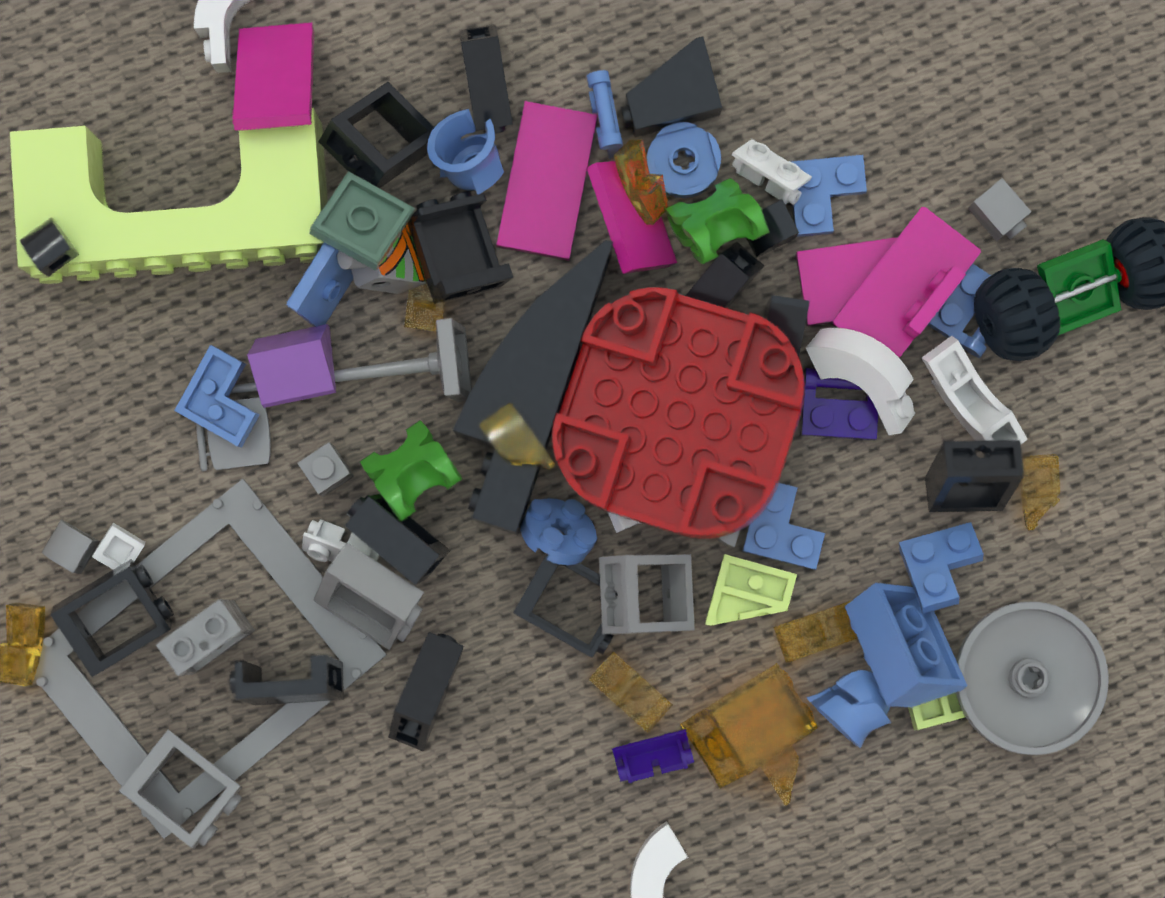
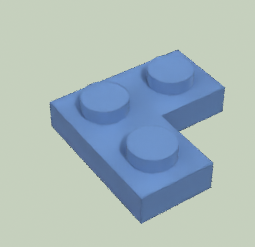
[791,155,867,237]
[174,345,260,447]
[742,483,825,570]
[899,522,984,614]

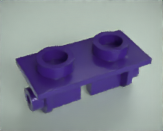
[612,729,694,784]

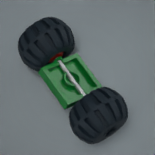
[974,217,1165,361]

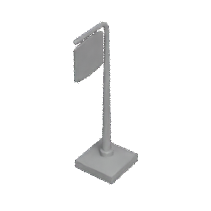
[196,318,472,472]

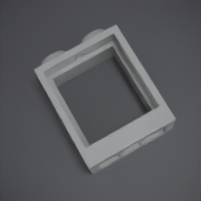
[313,542,424,650]
[599,554,695,634]
[156,599,255,676]
[119,730,243,849]

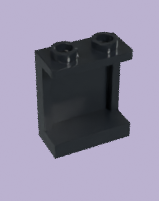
[407,191,513,304]
[229,654,344,706]

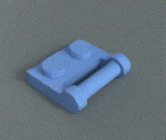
[586,70,623,159]
[928,264,991,358]

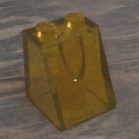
[680,663,818,789]

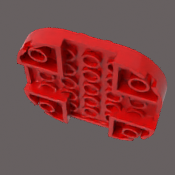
[552,287,805,539]

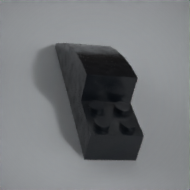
[453,240,613,535]

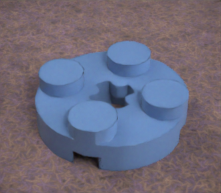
[646,122,721,198]
[520,498,597,565]

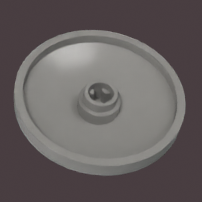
[956,602,1109,755]

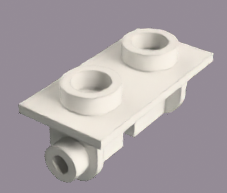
[732,139,812,205]
[302,519,380,562]

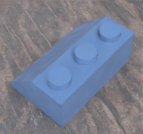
[844,583,968,708]

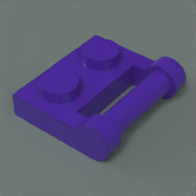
[801,368,878,440]

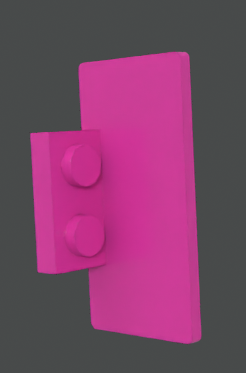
[833,207,981,358]

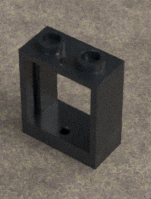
[318,82,435,188]
[925,440,1025,512]
[345,494,450,585]
[513,554,617,658]
[50,559,174,677]

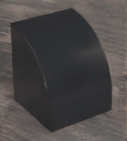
[746,199,799,258]
[20,217,79,277]

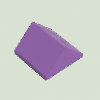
[247,324,336,408]

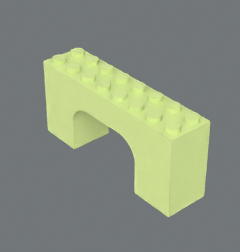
[10,108,328,284]

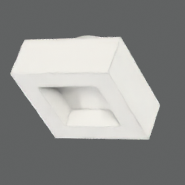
[92,523,145,570]

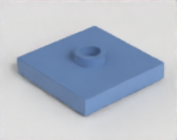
[287,242,353,327]

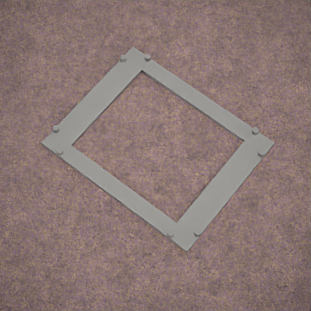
[20,478,387,839]

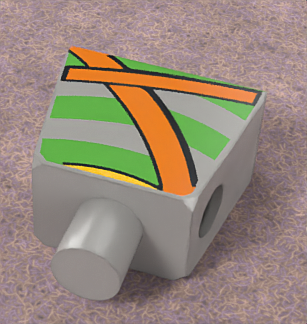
[337,224,426,294]

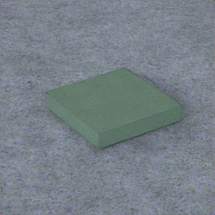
[309,171,414,271]

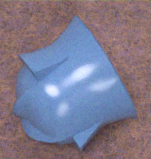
[427,109,504,195]
[807,670,891,748]

